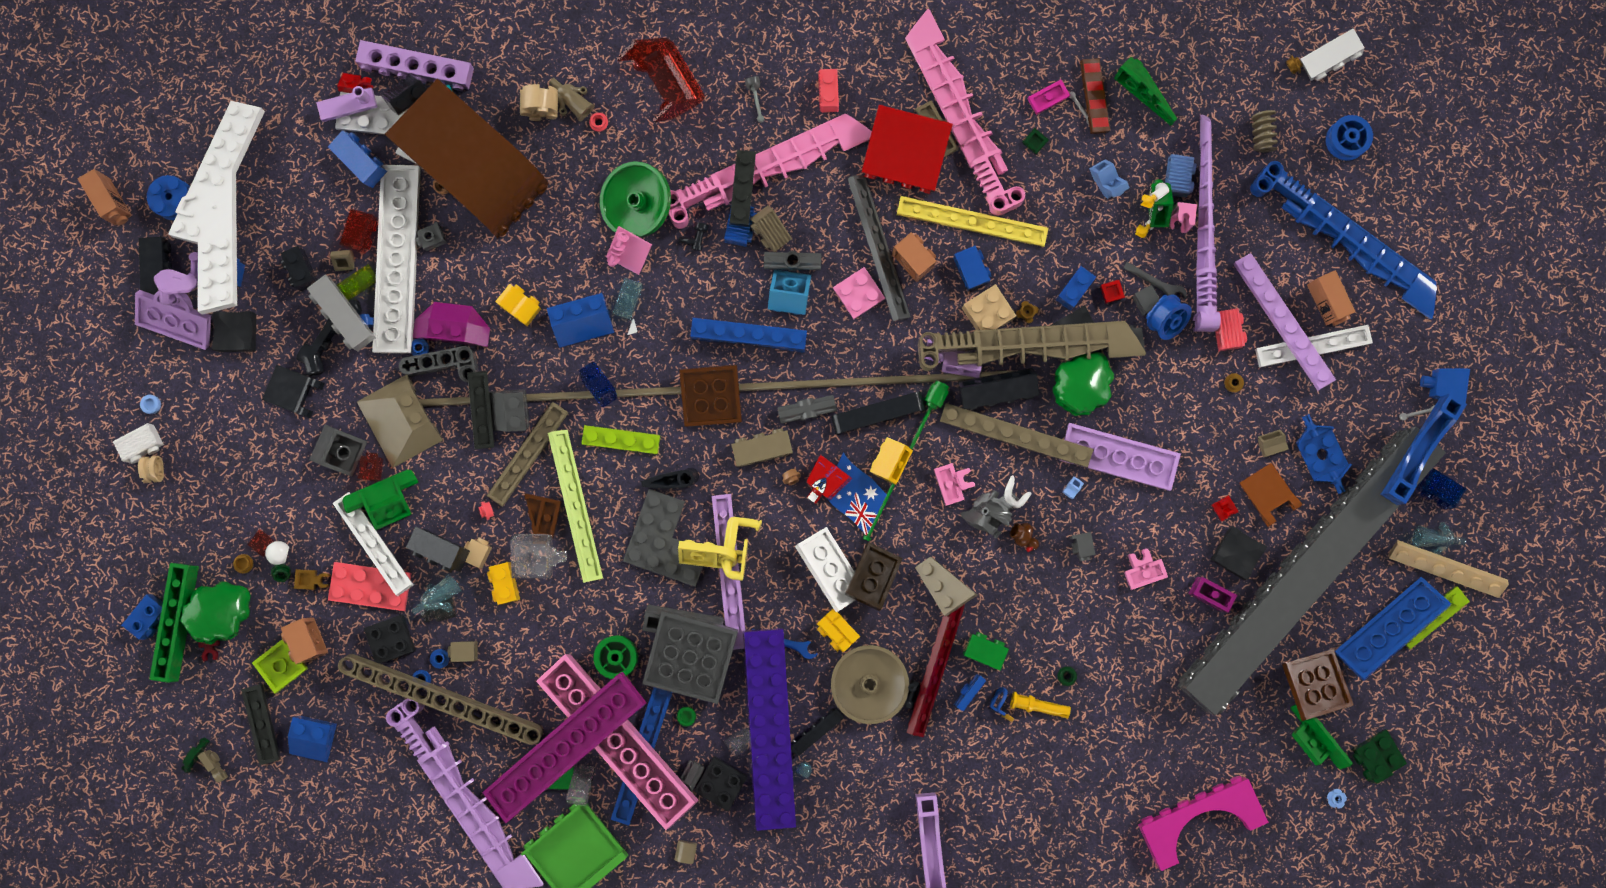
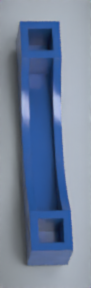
[690,318,807,353]
[1380,394,1467,505]

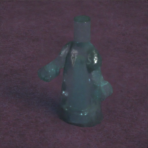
[1413,522,1466,555]
[411,574,462,616]

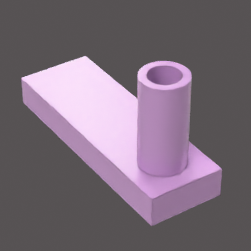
[316,86,378,122]

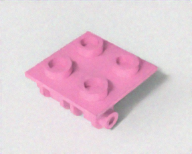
[606,226,652,275]

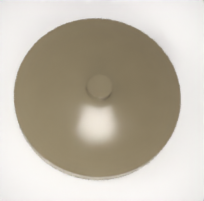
[831,645,909,724]

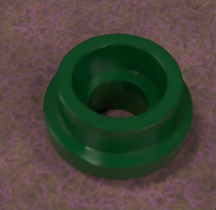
[271,564,291,582]
[1057,666,1077,686]

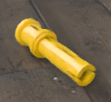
[1010,692,1071,719]

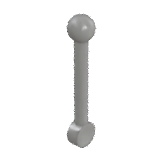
[1069,92,1089,125]
[1399,405,1435,421]

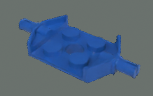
[1296,414,1352,494]

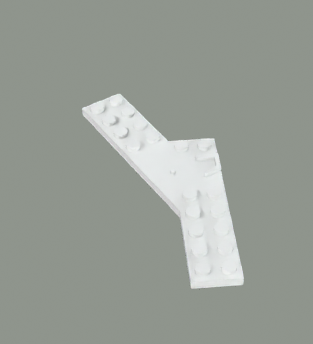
[168,101,265,315]

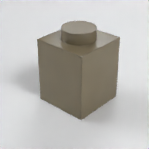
[448,641,478,662]

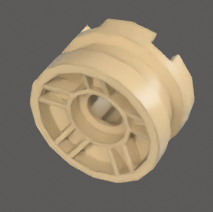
[138,456,164,483]

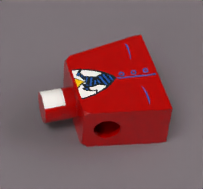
[806,455,852,504]

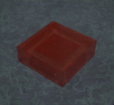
[247,529,275,556]

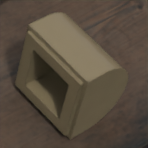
[330,250,355,271]
[674,839,697,864]

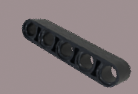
[831,391,926,435]

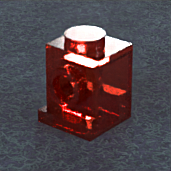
[357,453,383,481]

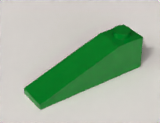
[1114,57,1177,126]

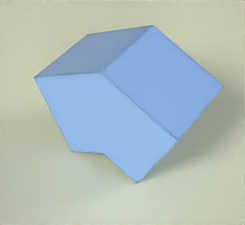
[1062,477,1084,499]

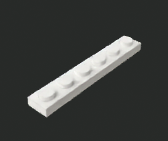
[1255,325,1373,368]
[333,492,413,596]

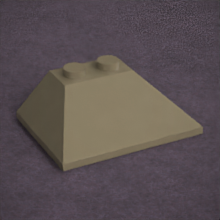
[357,375,443,468]

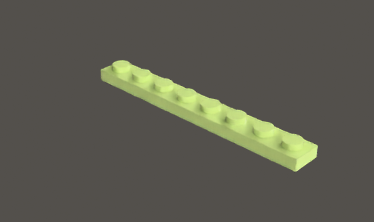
[548,430,603,583]

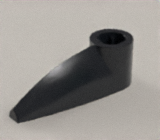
[641,468,699,488]

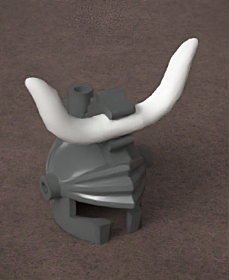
[961,476,1031,539]

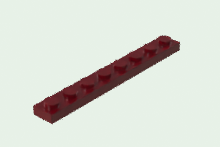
[906,604,965,737]

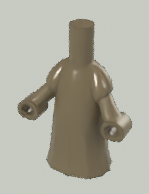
[549,78,595,122]

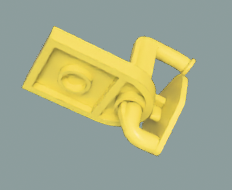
[678,517,762,581]

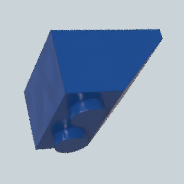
[288,715,337,762]

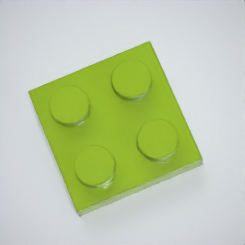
[252,640,308,694]

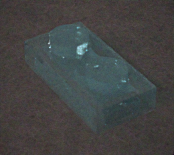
[612,278,643,320]

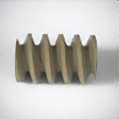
[1251,110,1278,153]

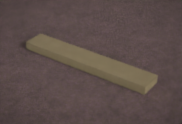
[487,402,569,507]

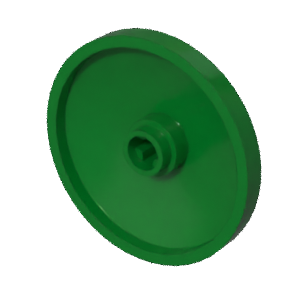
[600,161,671,238]

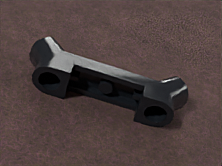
[296,298,362,376]

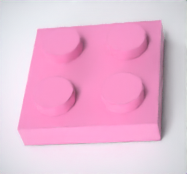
[833,267,885,320]

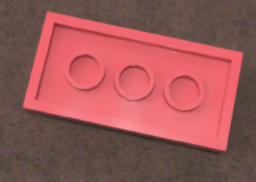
[328,562,412,611]

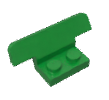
[342,469,419,530]

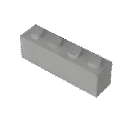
[307,274,376,352]

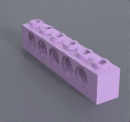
[355,40,474,91]

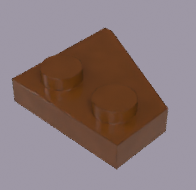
[524,493,562,539]

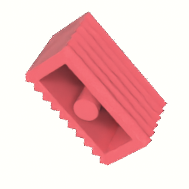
[818,69,839,113]
[1215,308,1247,351]

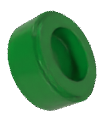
[676,707,696,727]

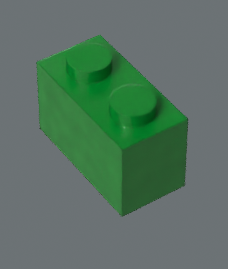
[963,632,1009,670]

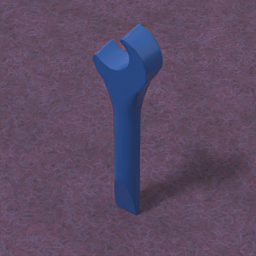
[752,629,818,659]

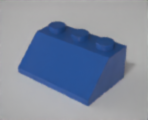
[547,293,614,348]

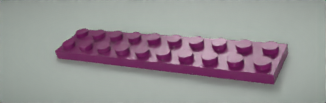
[482,672,647,823]

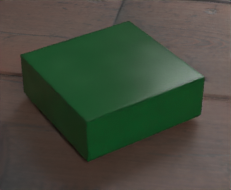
[1022,128,1049,155]

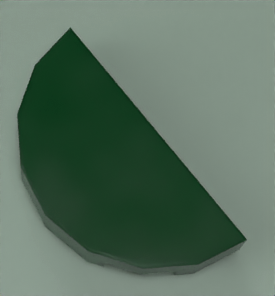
[181,737,210,773]

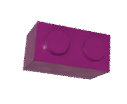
[1188,577,1237,613]

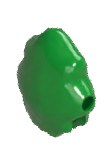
[1052,352,1114,416]
[180,581,251,645]

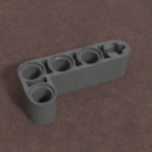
[399,346,479,383]

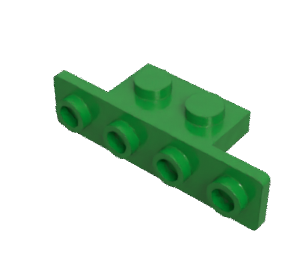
[1290,704,1353,769]

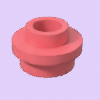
[589,113,608,132]
[478,501,494,520]

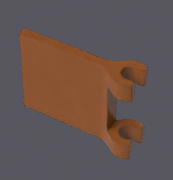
[1239,463,1302,527]

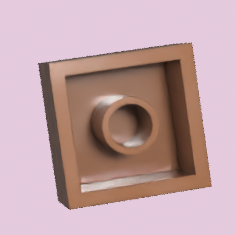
[892,232,936,283]
[281,618,328,664]

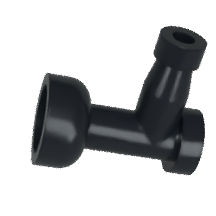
[679,222,709,251]
[903,679,921,710]

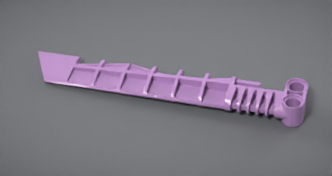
[1193,115,1221,332]
[386,698,544,888]

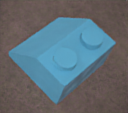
[768,270,811,315]

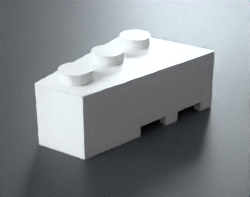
[1300,29,1364,81]

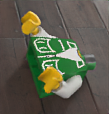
[1135,179,1174,238]

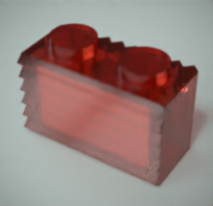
[339,209,378,254]

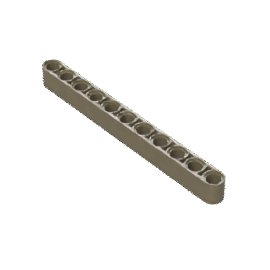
[338,654,543,745]

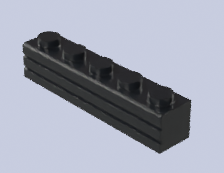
[791,708,844,757]

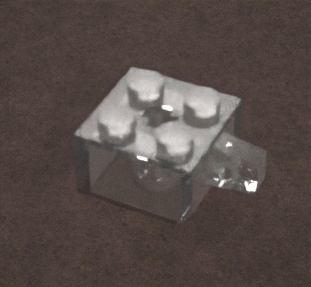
[510,534,567,578]

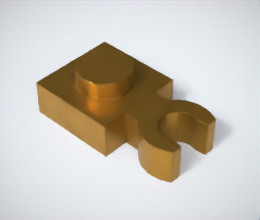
[294,569,330,590]

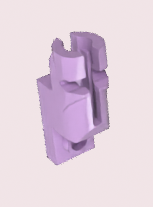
[924,339,982,378]

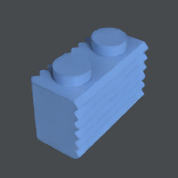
[1165,154,1196,198]

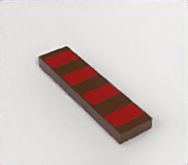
[1080,58,1110,134]

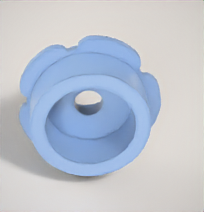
[1327,789,1347,808]

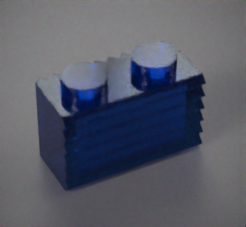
[579,361,618,408]
[1416,468,1467,510]

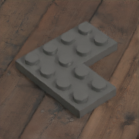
[623,489,703,587]

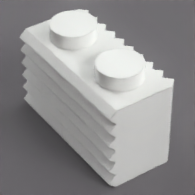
[113,423,164,464]

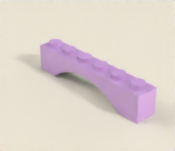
[915,792,946,888]

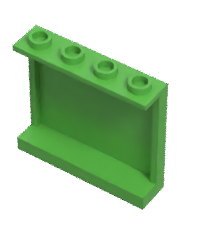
[521,800,628,888]

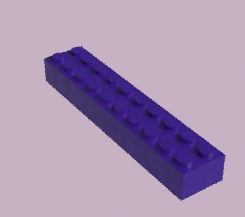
[743,628,796,831]

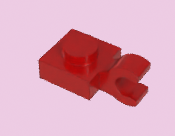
[337,73,374,93]

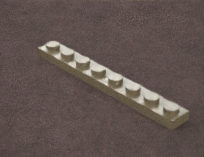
[940,403,1094,468]

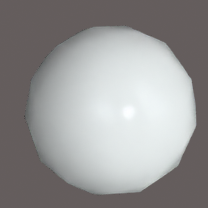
[265,541,289,565]

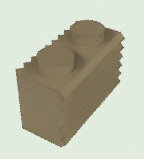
[750,205,792,252]

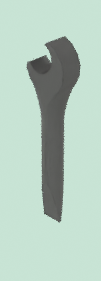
[1124,262,1187,298]

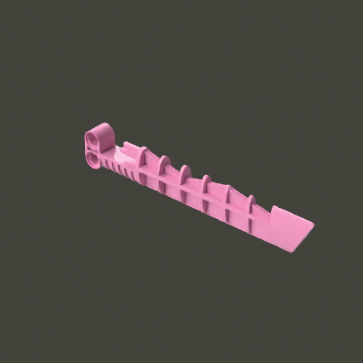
[905,9,1025,216]
[668,114,872,229]

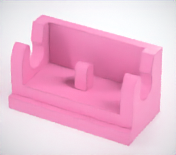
[1170,202,1197,233]

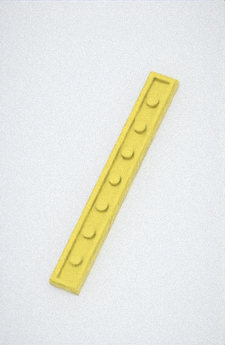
[897,196,1048,247]

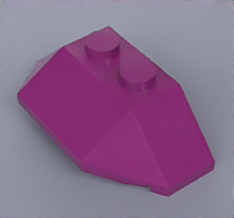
[413,302,490,347]

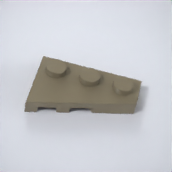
[915,557,978,616]

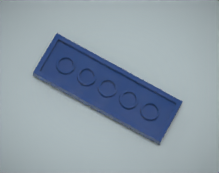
[1335,577,1451,681]

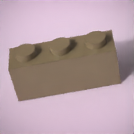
[731,428,793,468]

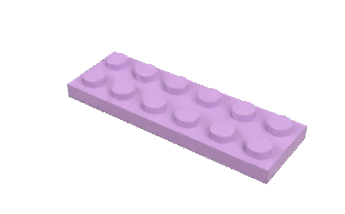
[1059,423,1181,491]

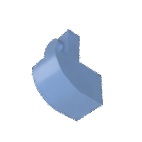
[1089,159,1130,199]

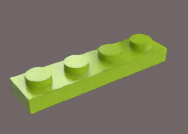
[582,425,660,455]
[1405,586,1470,649]

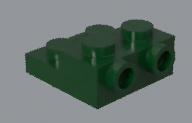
[1352,729,1407,784]

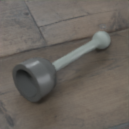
[745,76,764,123]

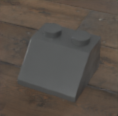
[489,389,529,432]
[309,425,367,477]

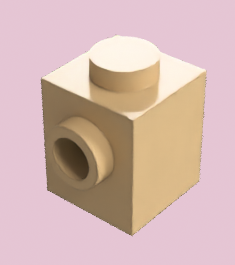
[464,537,492,568]

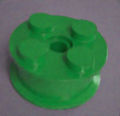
[593,635,638,679]

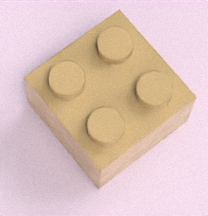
[962,284,1016,330]

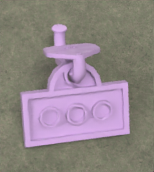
[135,252,211,350]

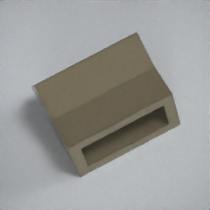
[1258,430,1289,458]

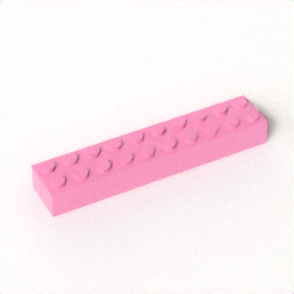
[536,654,699,830]

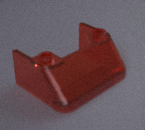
[617,38,705,122]

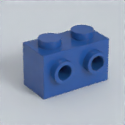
[121,594,163,640]

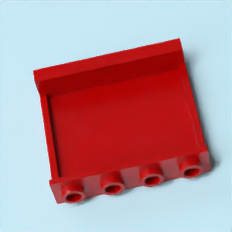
[861,105,953,194]

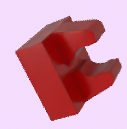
[1211,495,1239,521]

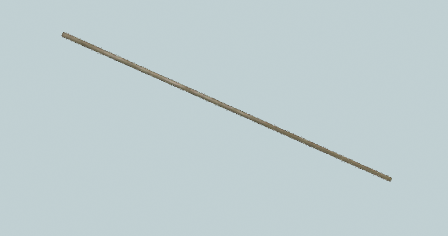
[419,370,1014,407]

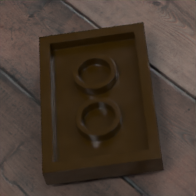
[845,542,903,611]

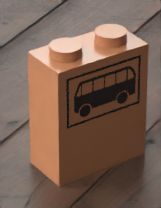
[78,169,132,225]
[1307,270,1355,327]

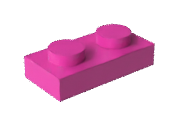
[1028,80,1070,115]

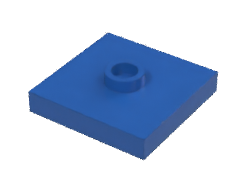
[953,674,986,711]

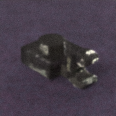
[420,597,456,622]

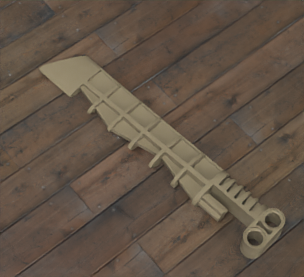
[918,321,1146,371]

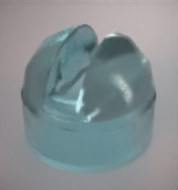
[795,762,812,779]

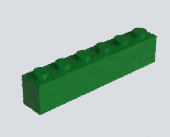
[149,563,199,683]

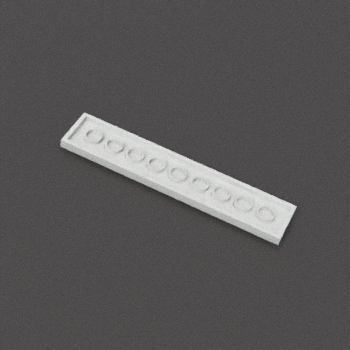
[372,165,421,354]

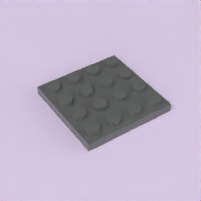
[642,609,738,704]

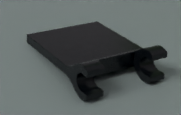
[262,365,325,418]

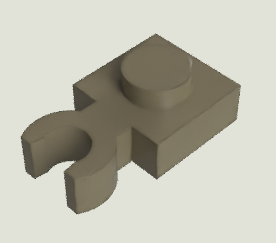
[197,750,228,783]

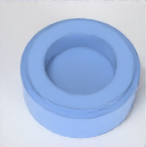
[140,395,161,414]

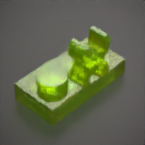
[337,264,376,300]

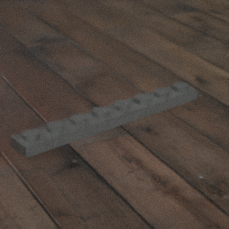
[847,175,911,321]

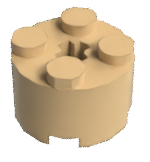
[520,84,558,121]

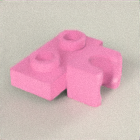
[934,463,975,506]
[1124,548,1168,590]

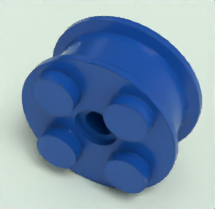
[1326,115,1373,161]
[147,175,190,220]
[1146,295,1192,340]

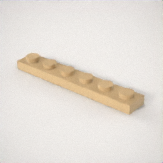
[1388,540,1509,598]

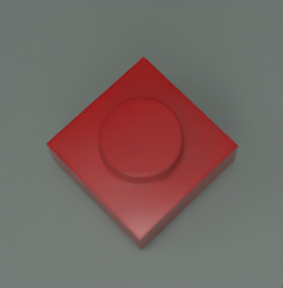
[1100,280,1125,304]

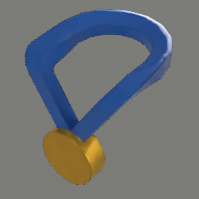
[989,687,1014,722]

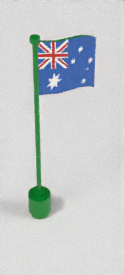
[827,380,949,542]

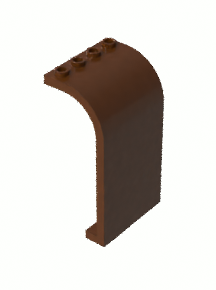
[385,78,549,239]

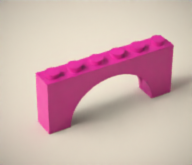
[1138,776,1269,871]

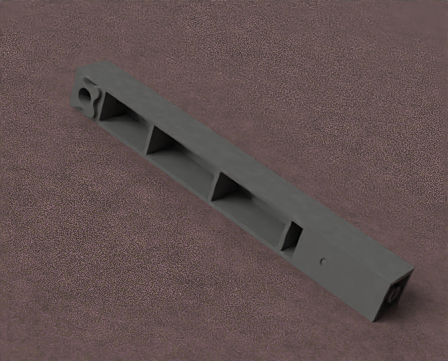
[1177,426,1446,715]

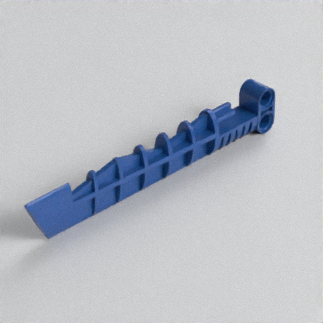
[1250,161,1436,319]

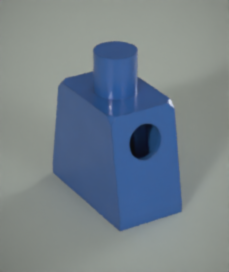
[1420,368,1470,403]

